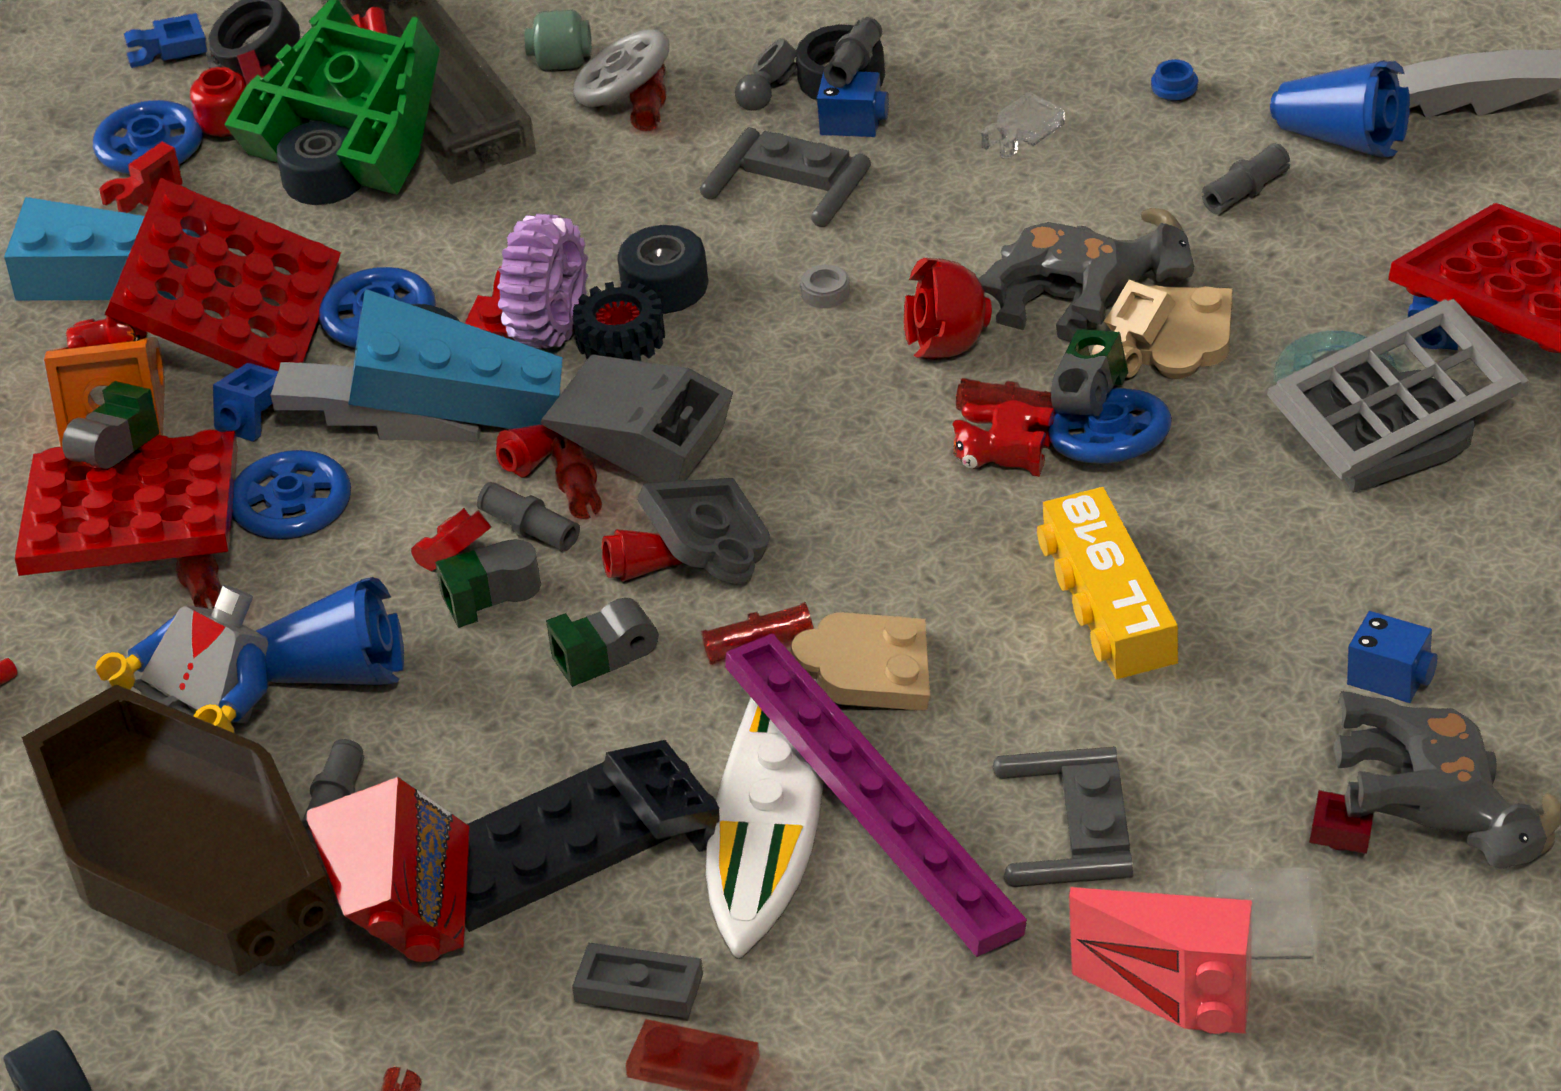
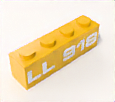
[1037,487,1178,680]

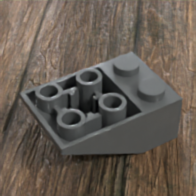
[541,355,733,483]

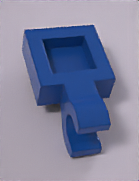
[124,13,207,68]

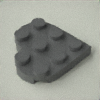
[1304,349,1475,493]

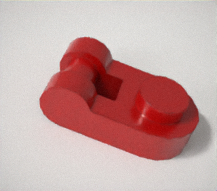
[411,508,492,571]

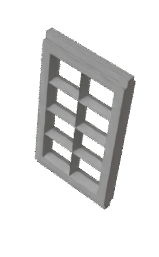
[1267,299,1529,480]

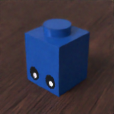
[817,72,889,137]
[1347,611,1438,703]

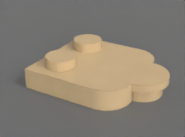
[1135,285,1233,379]
[791,612,930,710]

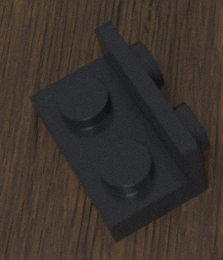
[603,740,720,852]

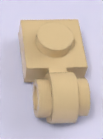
[1092,280,1176,377]

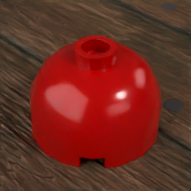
[904,257,992,359]

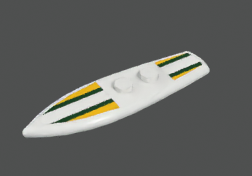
[706,679,823,958]

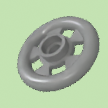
[573,29,670,107]

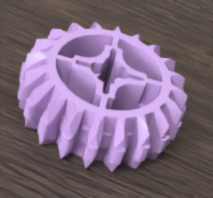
[497,214,589,348]

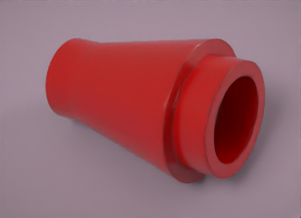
[602,529,682,582]

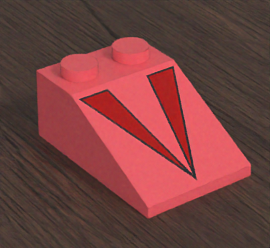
[1069,887,1252,1034]

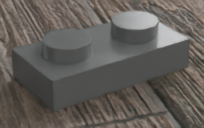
[572,942,703,1018]

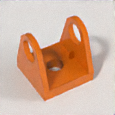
[44,337,165,447]

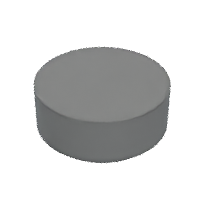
[800,265,850,308]

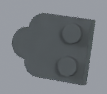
[637,478,770,584]

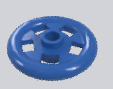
[93,100,203,174]
[319,267,436,348]
[1048,388,1172,463]
[232,450,351,539]

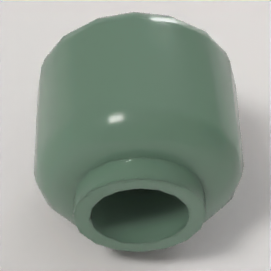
[525,10,592,71]

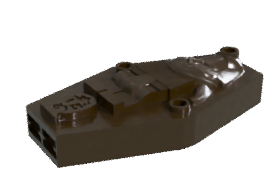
[21,684,338,976]

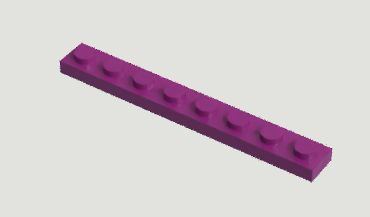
[725,634,1027,957]

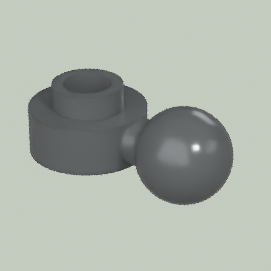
[735,38,797,110]

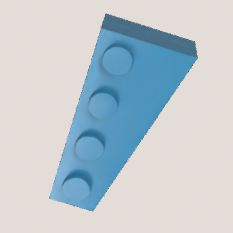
[4,197,200,301]
[348,289,563,429]

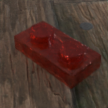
[625,1019,760,1091]

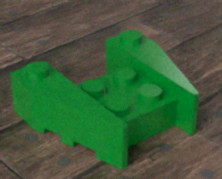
[224,0,440,195]

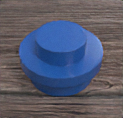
[1151,59,1198,100]

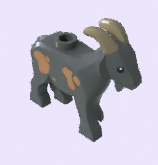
[978,208,1194,341]
[1334,691,1561,869]

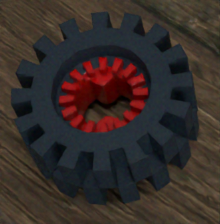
[573,281,665,361]

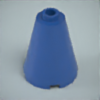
[1270,60,1410,157]
[256,577,404,685]

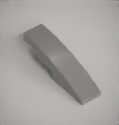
[1397,50,1561,117]
[271,362,483,441]

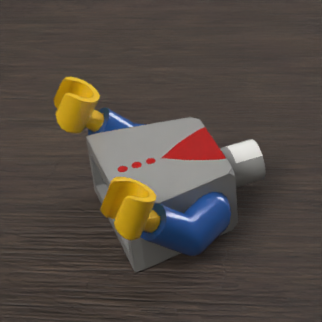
[95,585,268,733]

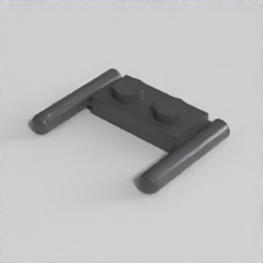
[700,127,871,227]
[993,746,1133,886]

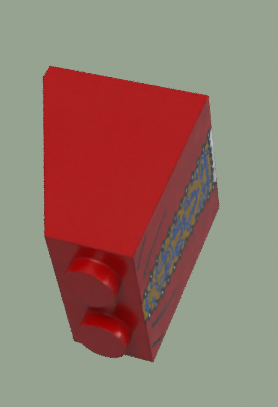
[307,777,469,962]

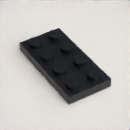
[465,761,671,932]

